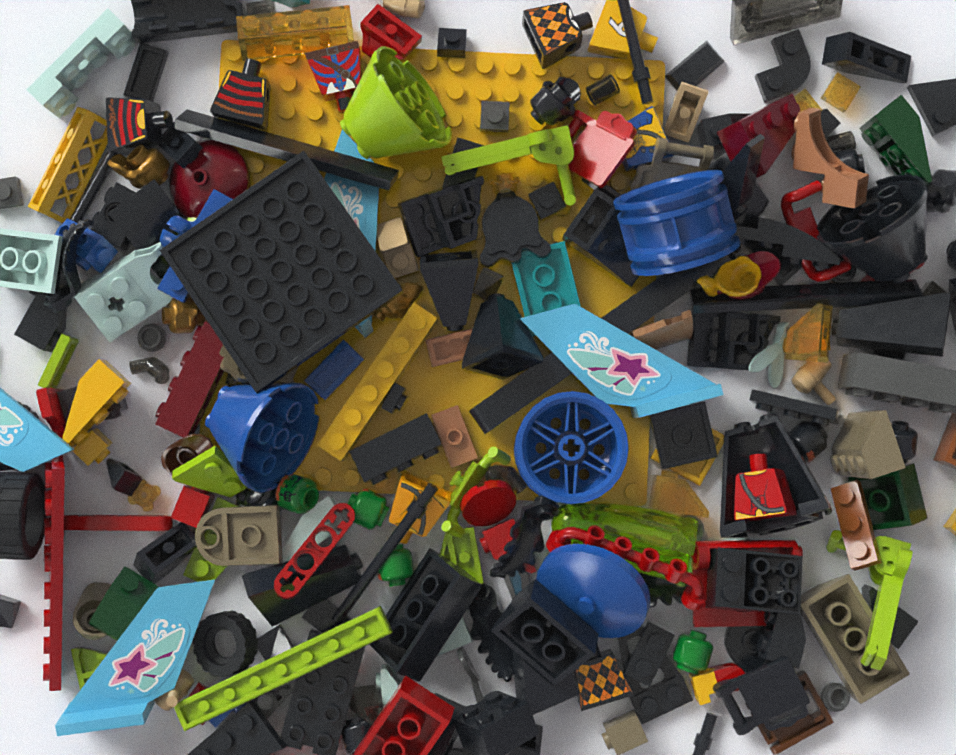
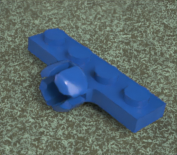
[157,189,233,303]

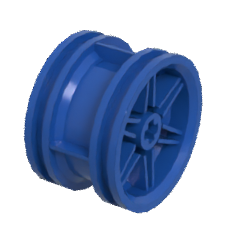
[613,170,741,276]
[514,391,629,504]

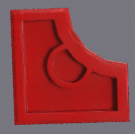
[36,388,66,438]

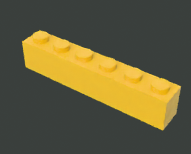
[317,302,438,461]

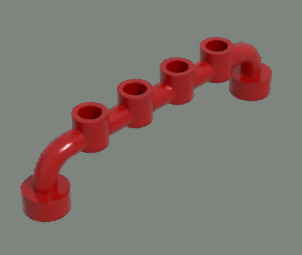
[546,525,707,611]

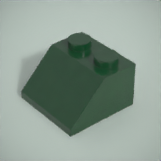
[848,463,928,530]
[89,566,159,641]

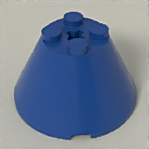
[205,382,319,492]

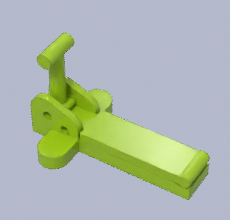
[441,125,576,206]
[826,530,913,671]

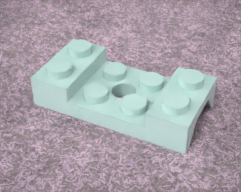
[26,8,136,118]

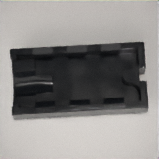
[131,0,248,44]
[281,629,366,755]

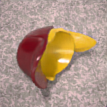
[697,251,781,300]

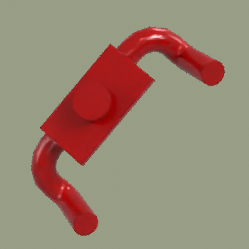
[781,180,851,282]

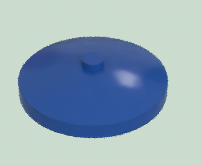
[536,544,650,638]

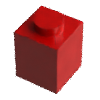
[170,485,215,528]

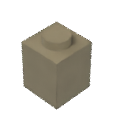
[601,710,649,755]

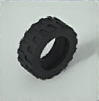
[192,610,259,677]

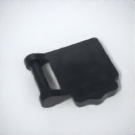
[713,657,810,735]

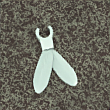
[748,322,797,388]

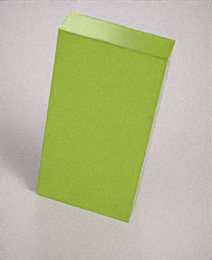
[38,334,79,389]

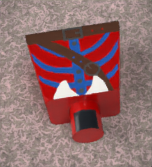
[305,41,362,113]

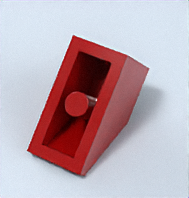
[479,517,536,574]

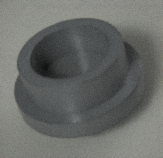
[137,324,166,352]
[821,683,850,712]

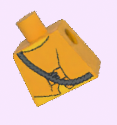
[389,471,451,544]

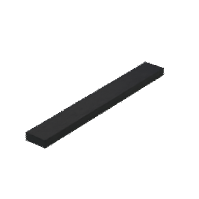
[175,109,399,190]
[690,279,923,314]

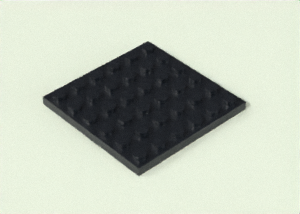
[160,151,404,393]

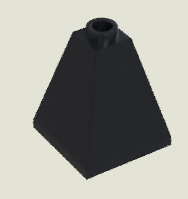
[420,250,478,331]
[462,293,543,380]

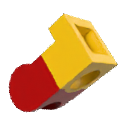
[689,662,745,705]

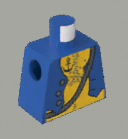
[622,106,674,171]

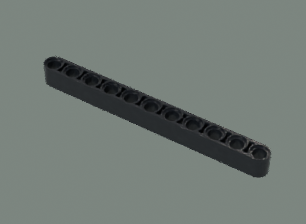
[469,252,736,434]

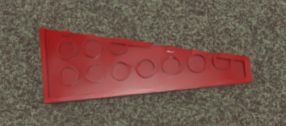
[43,455,65,691]

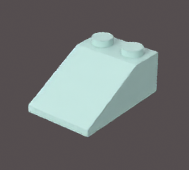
[0,228,63,294]

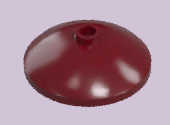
[169,139,250,218]

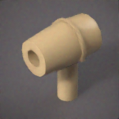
[383,0,425,19]
[791,353,836,405]
[154,669,194,711]

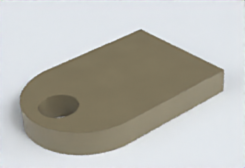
[195,505,283,566]

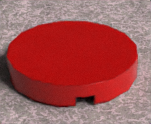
[460,480,516,526]

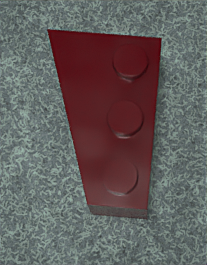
[717,93,801,178]

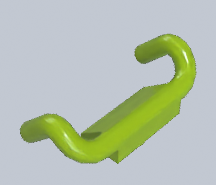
[441,447,511,538]

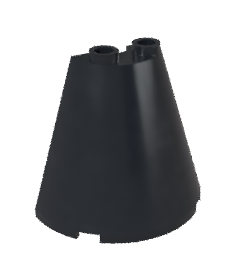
[720,413,832,538]

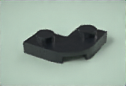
[754,29,811,102]

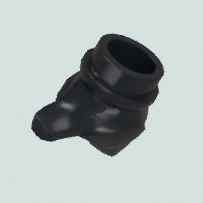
[236,478,282,512]

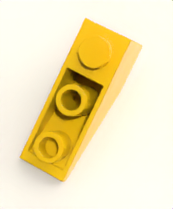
[62,359,131,447]

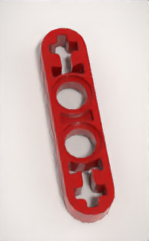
[274,503,355,600]
[64,515,173,531]

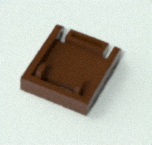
[745,670,834,755]

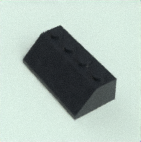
[369,548,483,682]

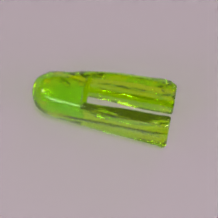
[551,503,698,587]

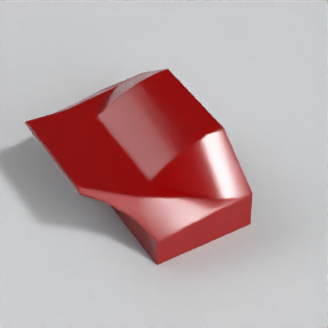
[360,4,422,60]

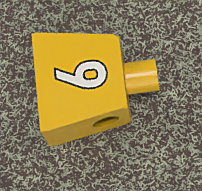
[587,0,658,59]

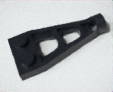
[617,625,693,724]

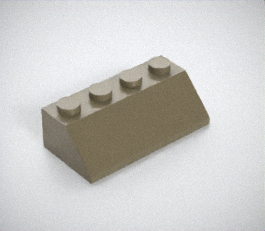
[830,410,906,479]
[801,574,910,704]

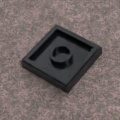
[649,402,718,469]

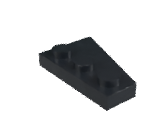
[907,78,956,137]
[749,389,841,426]
[187,701,287,755]

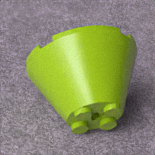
[340,46,452,159]

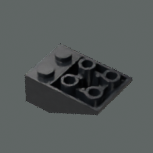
[561,188,639,287]
[706,548,803,615]

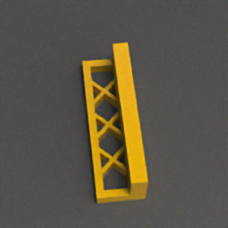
[28,107,108,223]

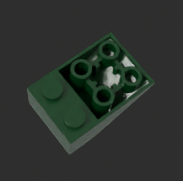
[859,95,932,185]

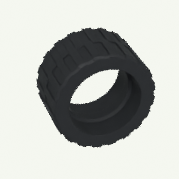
[0,472,47,560]

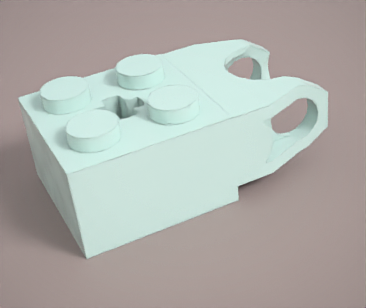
[75,242,172,342]

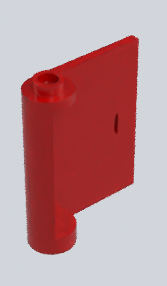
[691,540,803,627]

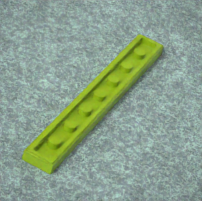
[174,606,393,731]

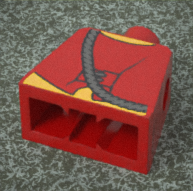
[734,454,797,521]

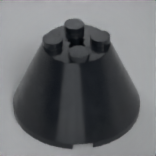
[817,174,928,283]

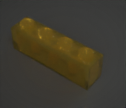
[236,5,354,61]

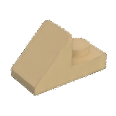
[663,82,709,143]
[377,217,419,278]

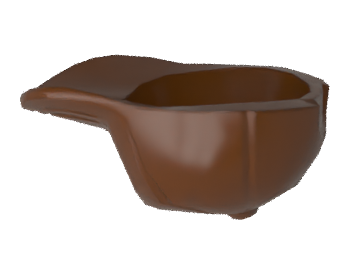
[161,434,213,475]

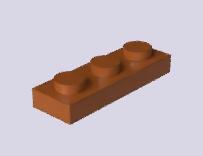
[830,480,882,571]

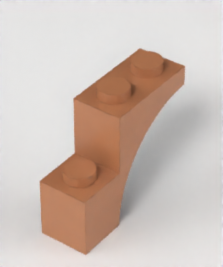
[791,108,869,208]

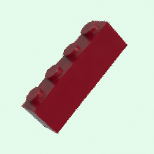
[155,321,225,438]

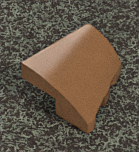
[630,310,693,350]

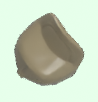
[73,582,111,641]

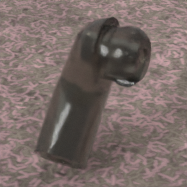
[129,357,170,384]
[485,464,528,494]

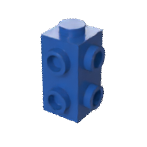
[54,218,118,274]

